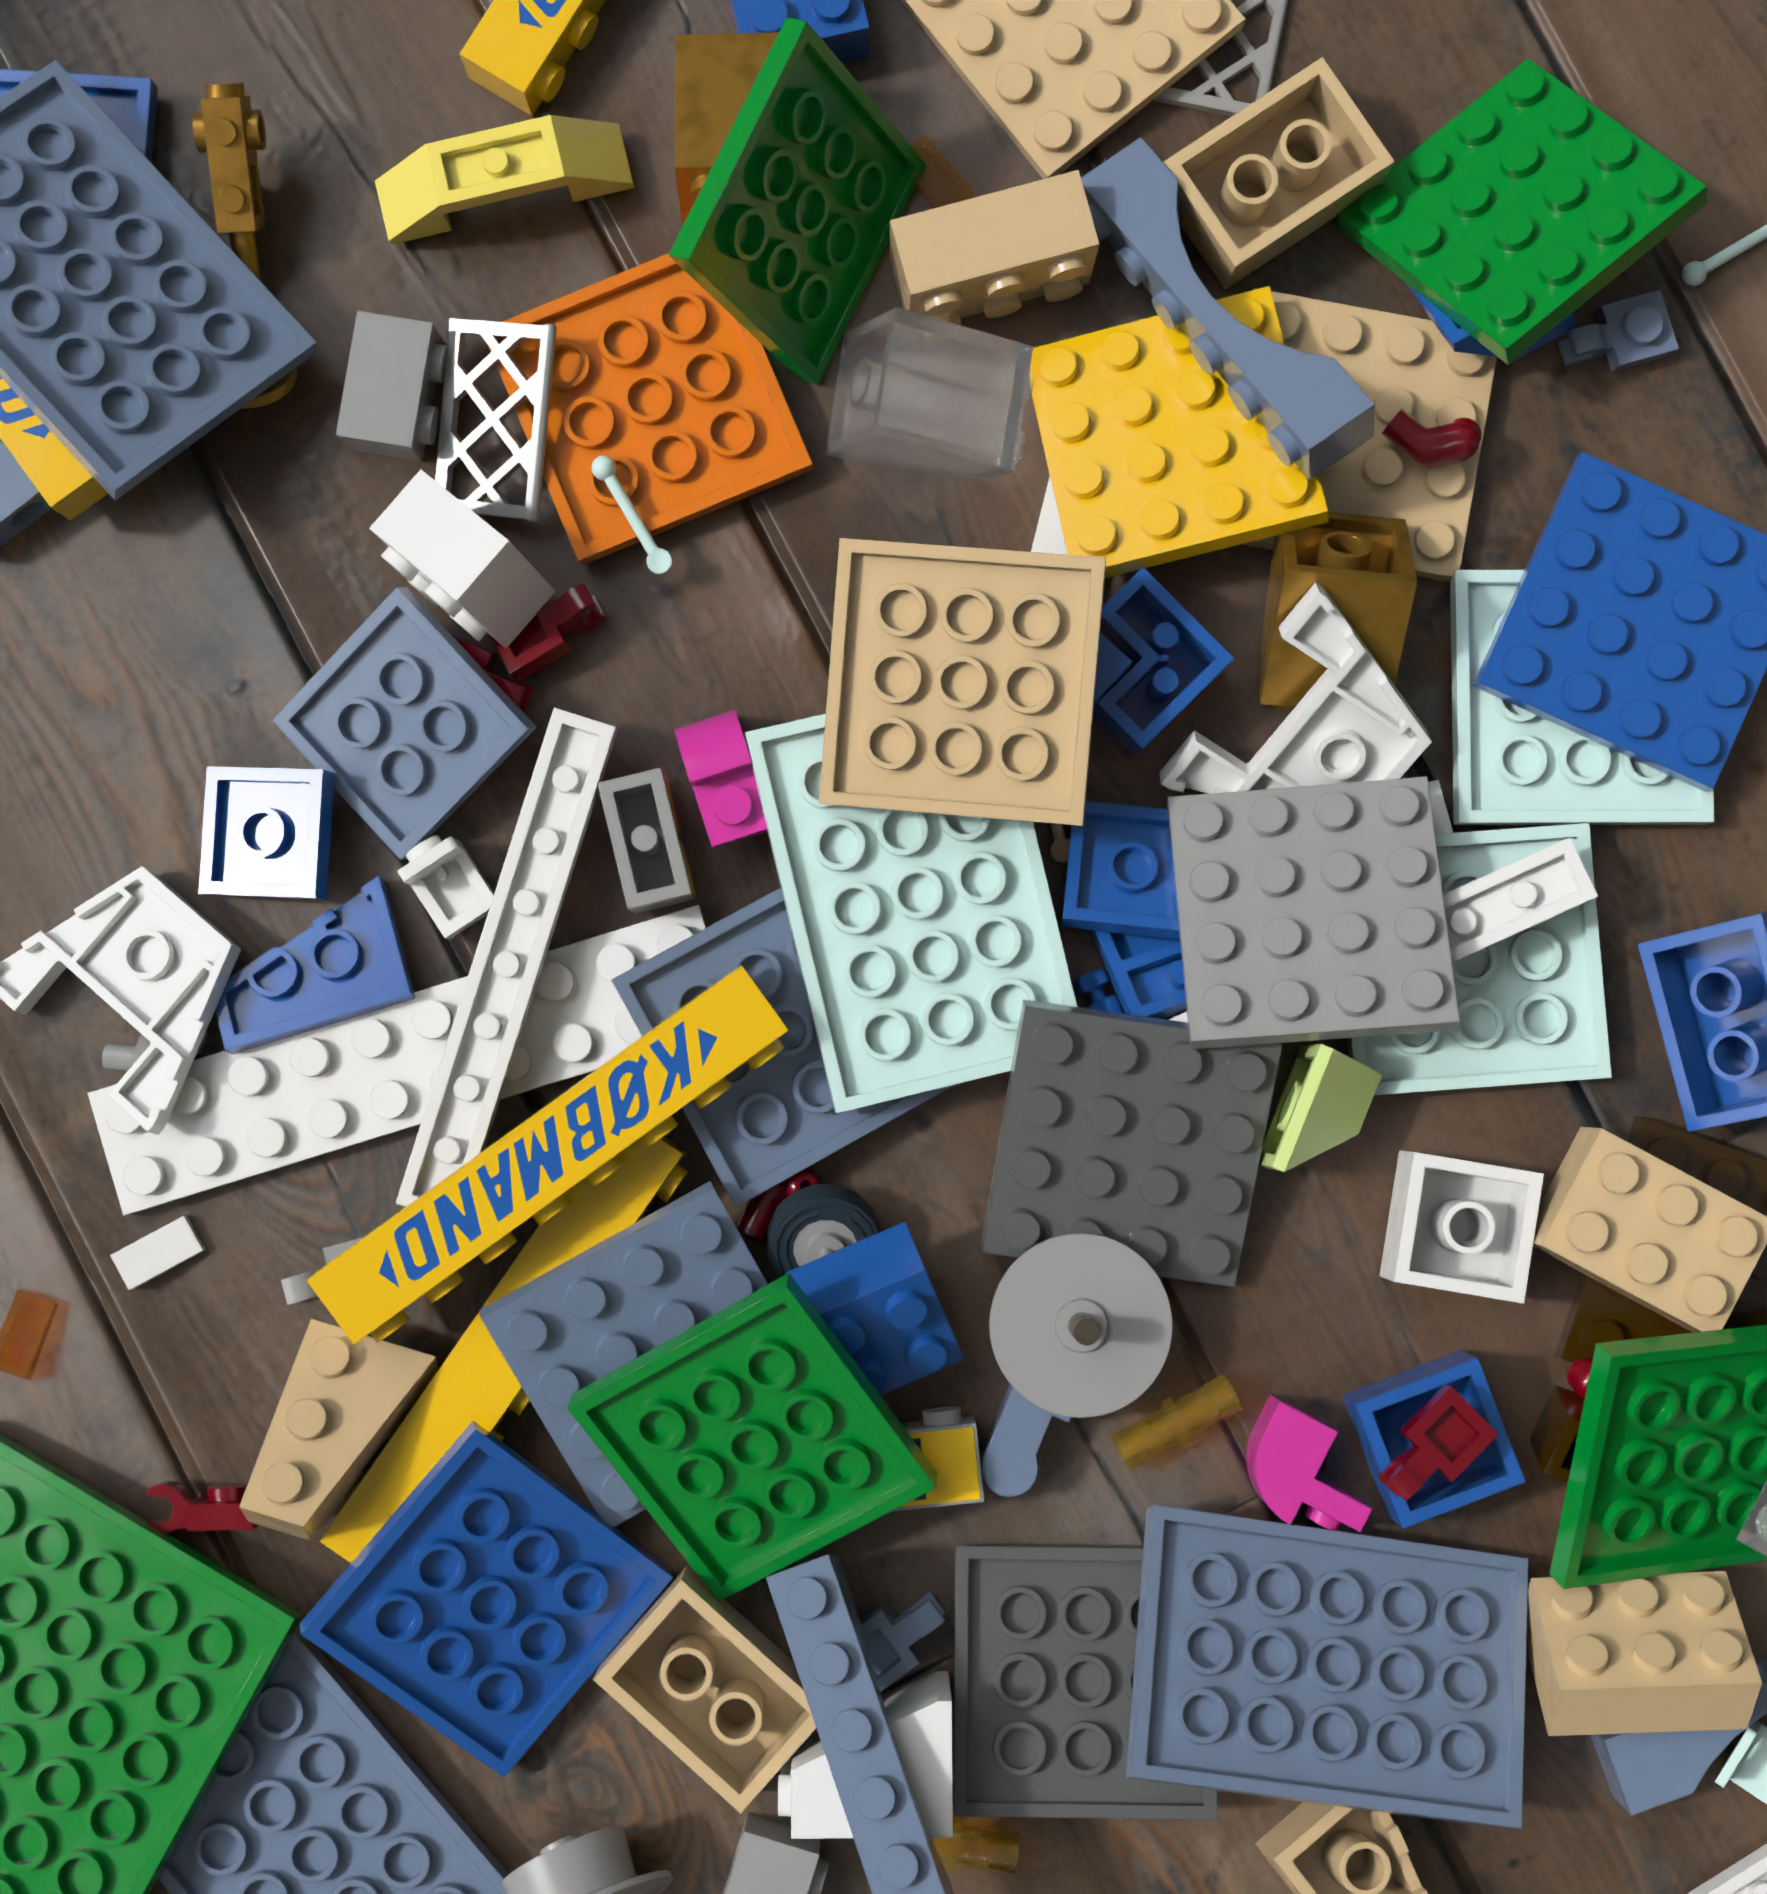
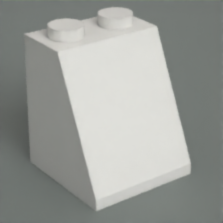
[778,1671,953,1839]

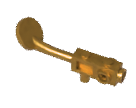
[192,83,297,408]

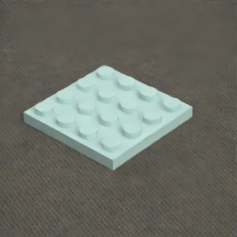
[1450,570,1714,825]
[1347,823,1612,1095]

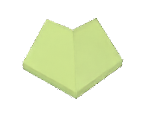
[1259,1044,1382,1172]

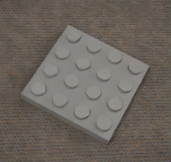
[1167,777,1460,1049]

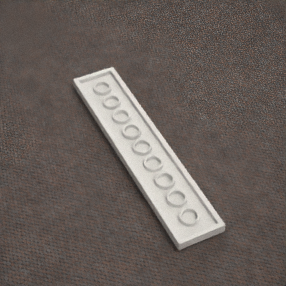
[88,905,706,1215]

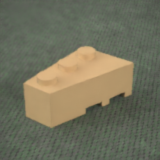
[239,1319,439,1541]

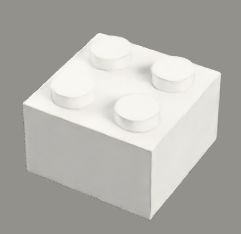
[369,469,556,648]
[1380,1150,1544,1303]

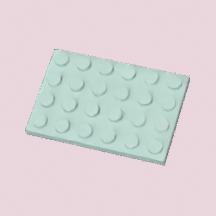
[744,714,1077,1113]

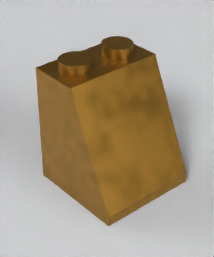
[674,32,779,225]
[1257,512,1417,711]

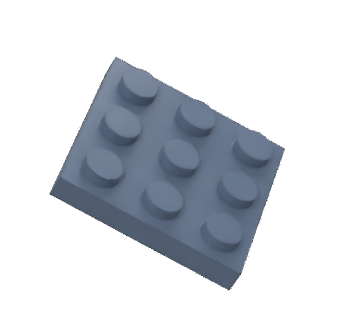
[272,587,537,860]

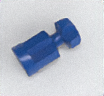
[1073,969,1125,1014]

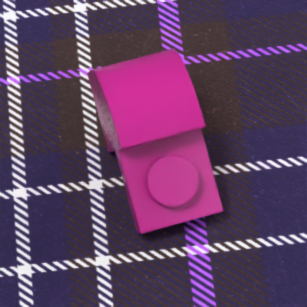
[674,710,768,849]
[1246,1394,1372,1532]

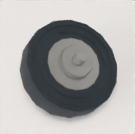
[767,1184,881,1278]

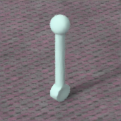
[1682,224,1767,286]
[591,455,672,575]

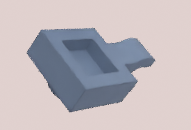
[1558,290,1679,372]
[860,1591,946,1692]

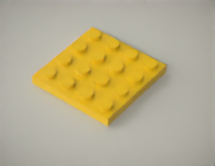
[1022,286,1329,578]

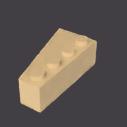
[1255,1802,1428,1894]

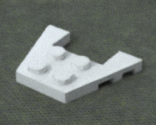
[1159,582,1432,794]
[0,866,241,1135]

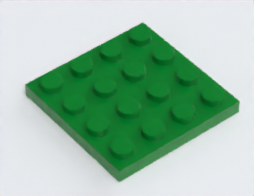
[668,17,927,385]
[1336,58,1707,365]
[567,1273,938,1601]
[1549,1325,1767,1589]

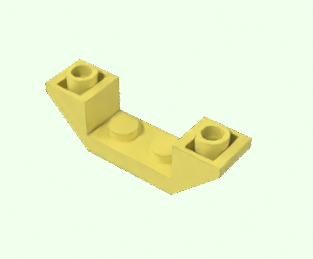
[375,115,634,245]

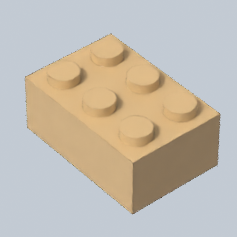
[1163,57,1395,290]
[889,170,1099,334]
[1533,1127,1767,1333]
[593,1566,816,1814]
[1526,1571,1762,1736]

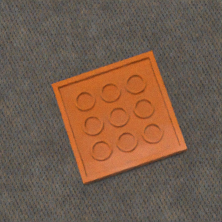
[488,253,813,566]

